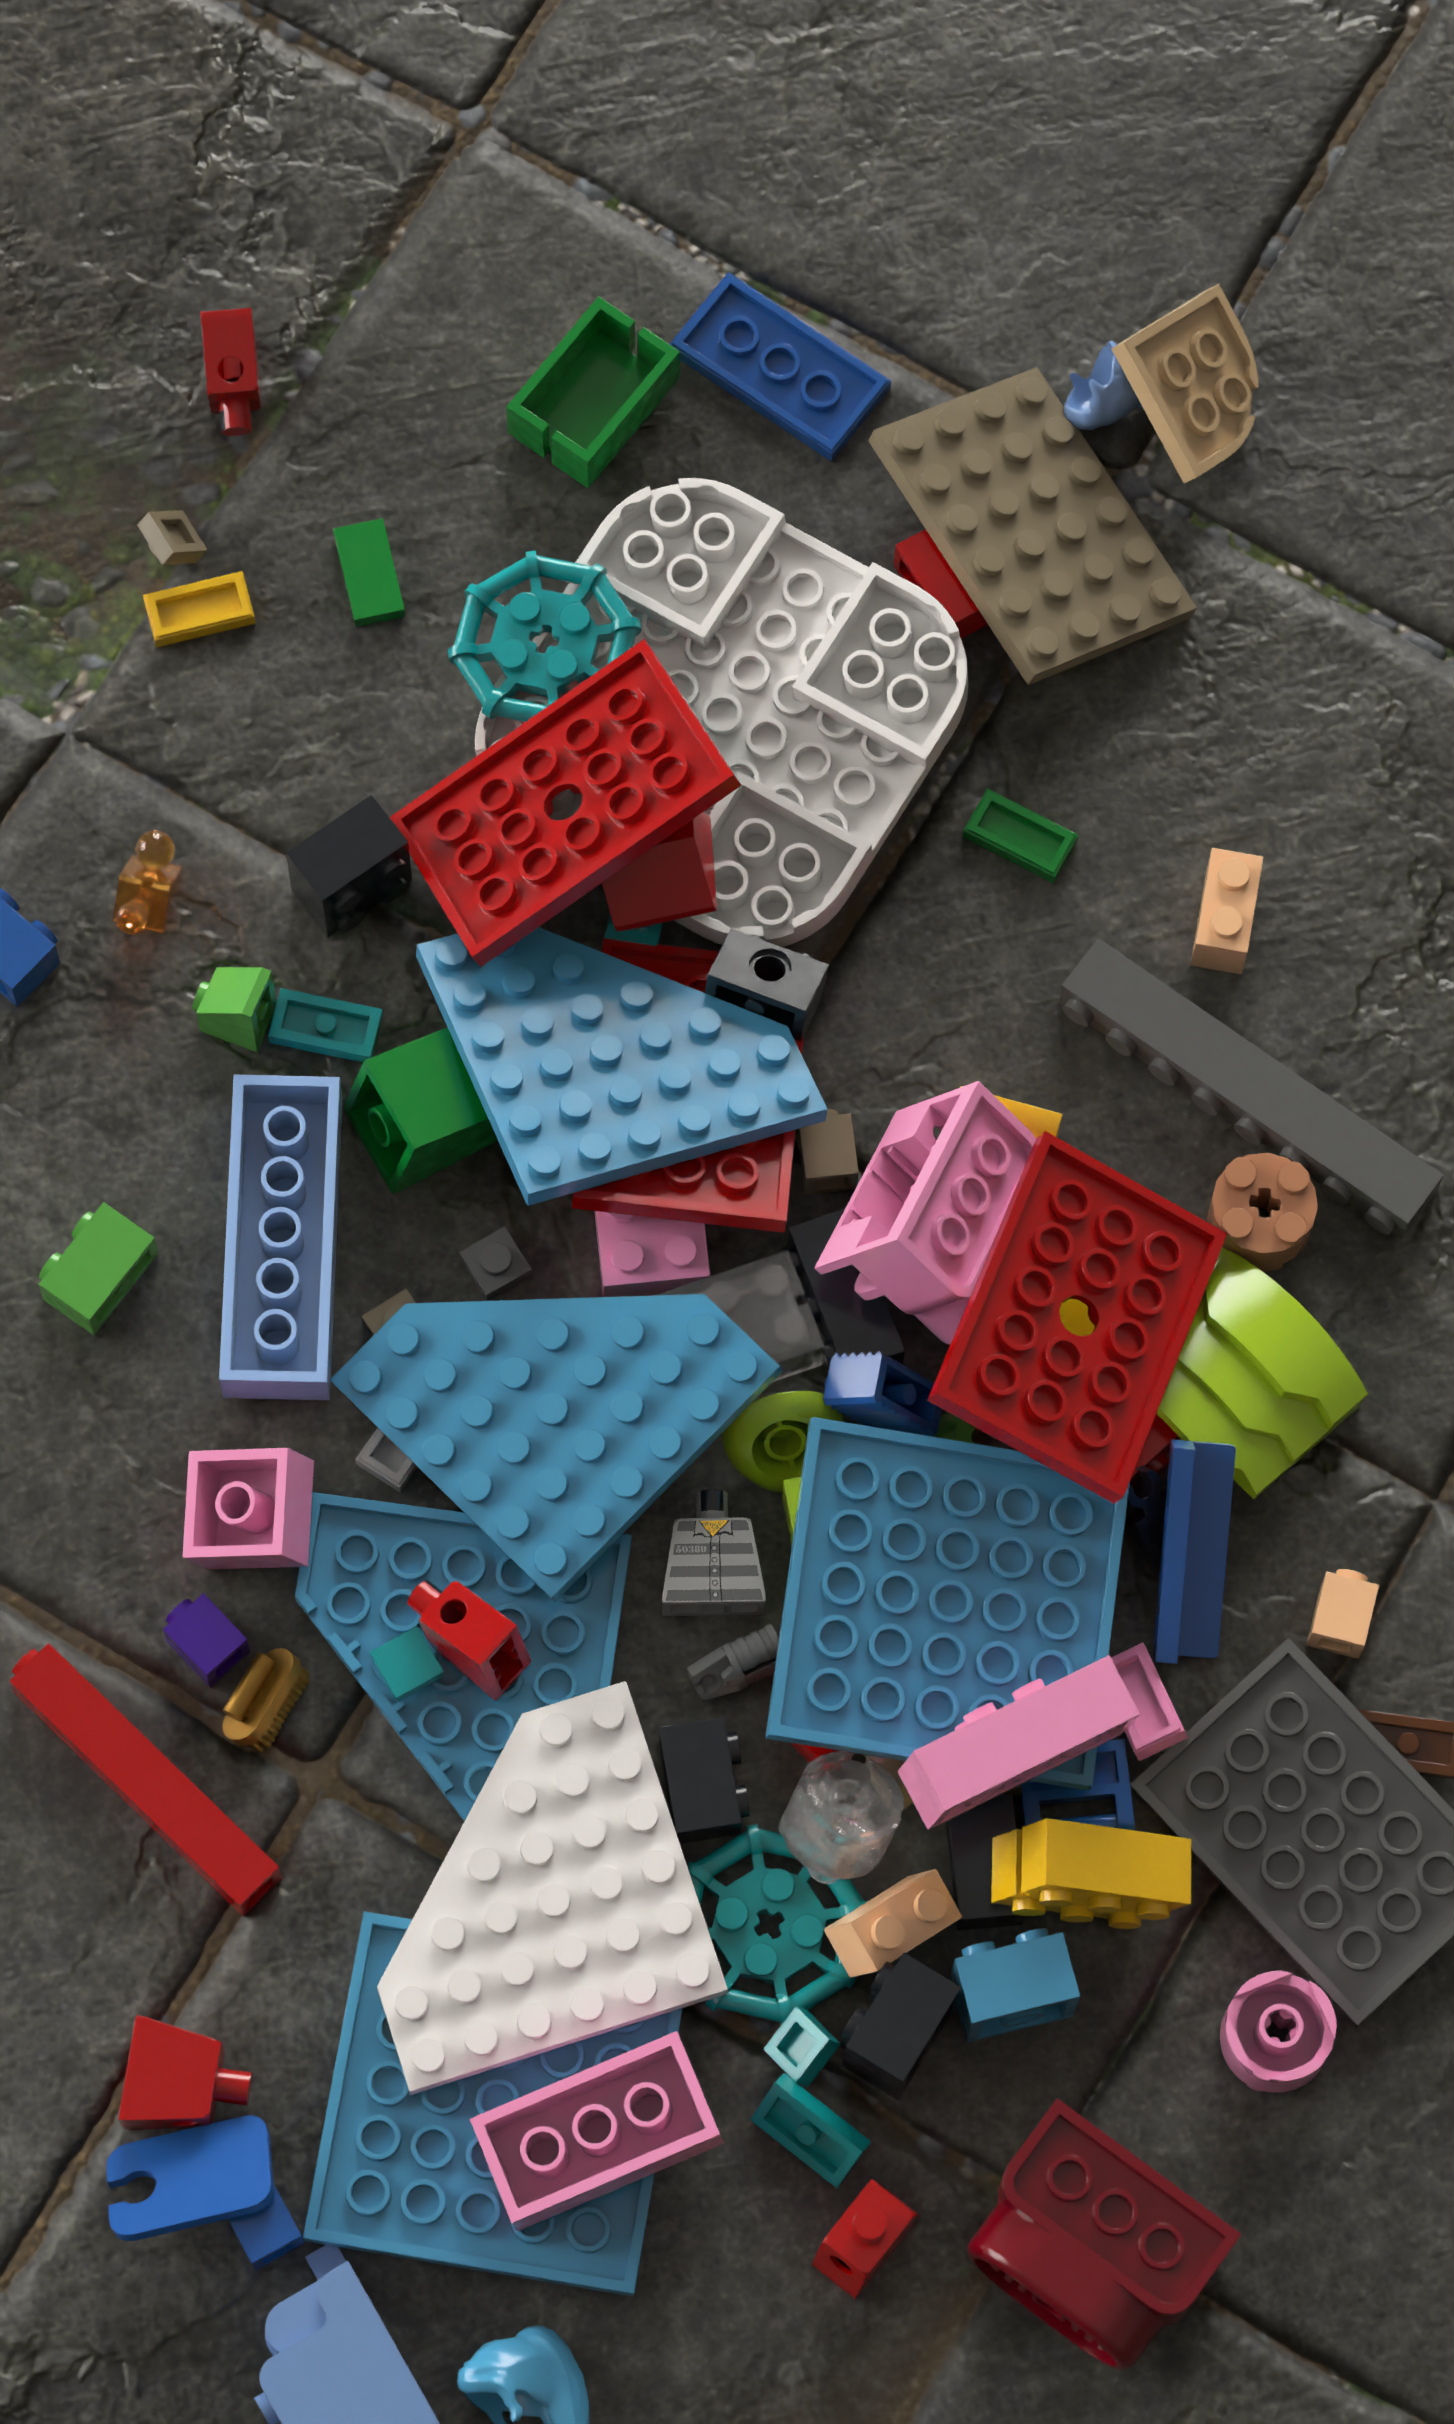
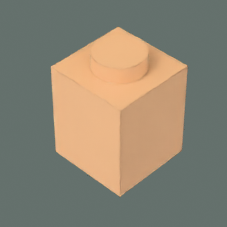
[1306,1569,1379,1659]

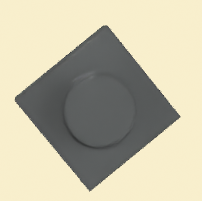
[459,1226,532,1301]

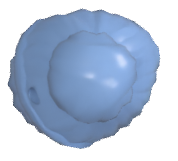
[1063,341,1145,431]

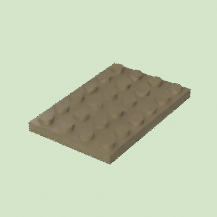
[868,367,1197,685]

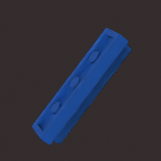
[1153,1439,1236,1664]

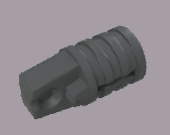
[687,1623,779,1702]

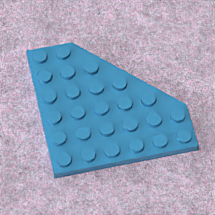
[416,927,828,1206]
[330,1294,783,1602]
[295,1492,632,1822]

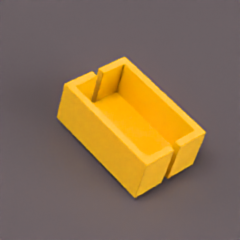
[991,1818,1191,1929]

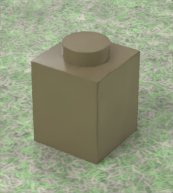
[797,1109,859,1195]

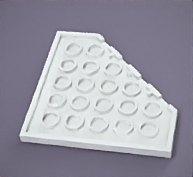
[377,1681,728,2095]

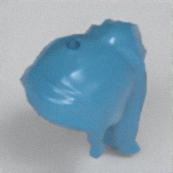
[456,2325,590,2424]

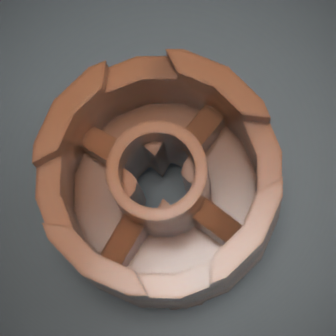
[1206,1153,1318,1272]

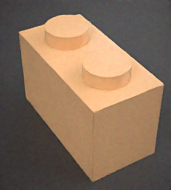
[1190,848,1263,975]
[823,1869,962,1977]

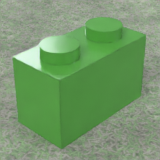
[39,1202,158,1335]

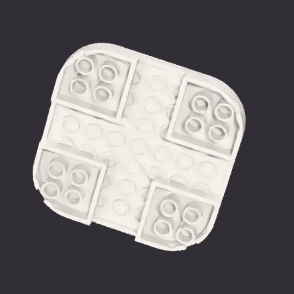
[475,478,968,947]

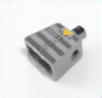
[662,1490,766,1616]

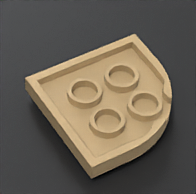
[1111,284,1259,483]

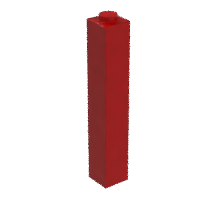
[9,1643,282,1917]

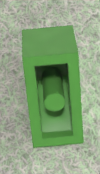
[192,967,277,1053]

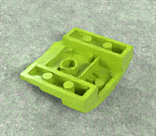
[1156,1247,1368,1500]

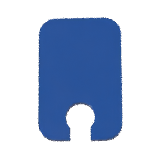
[106,2115,274,2241]

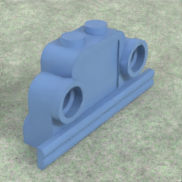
[254,2245,440,2424]

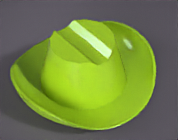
[722,1391,844,1493]

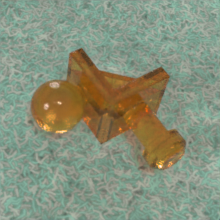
[113,830,182,935]

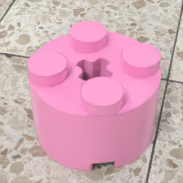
[1220,1971,1337,2093]

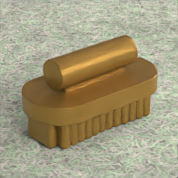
[222,1648,310,1752]

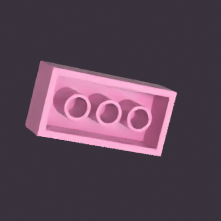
[897,1655,1140,1830]
[470,2031,724,2231]

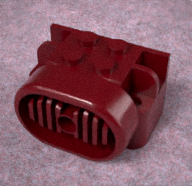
[968,2098,1241,2370]

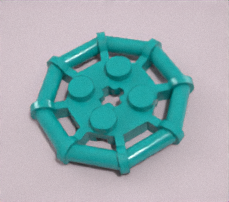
[448,550,642,722]
[687,1824,867,2025]

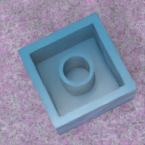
[950,1928,1080,2043]

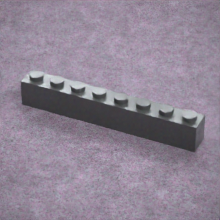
[1058,938,1444,1239]

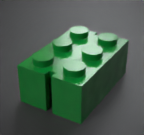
[506,296,680,489]

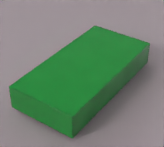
[333,518,405,627]
[962,788,1079,884]

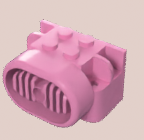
[815,1081,1036,1345]

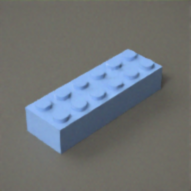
[219,1074,343,1401]

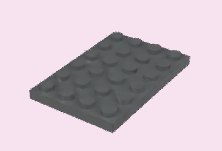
[1130,1638,1454,2028]

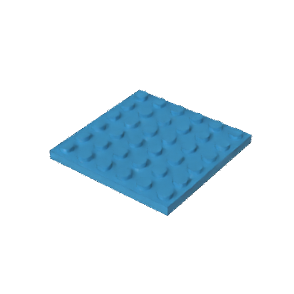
[765,1417,1130,1791]
[303,1911,683,2297]

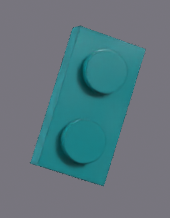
[268,988,383,1063]
[750,2073,871,2188]

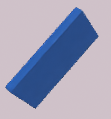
[670,272,891,462]

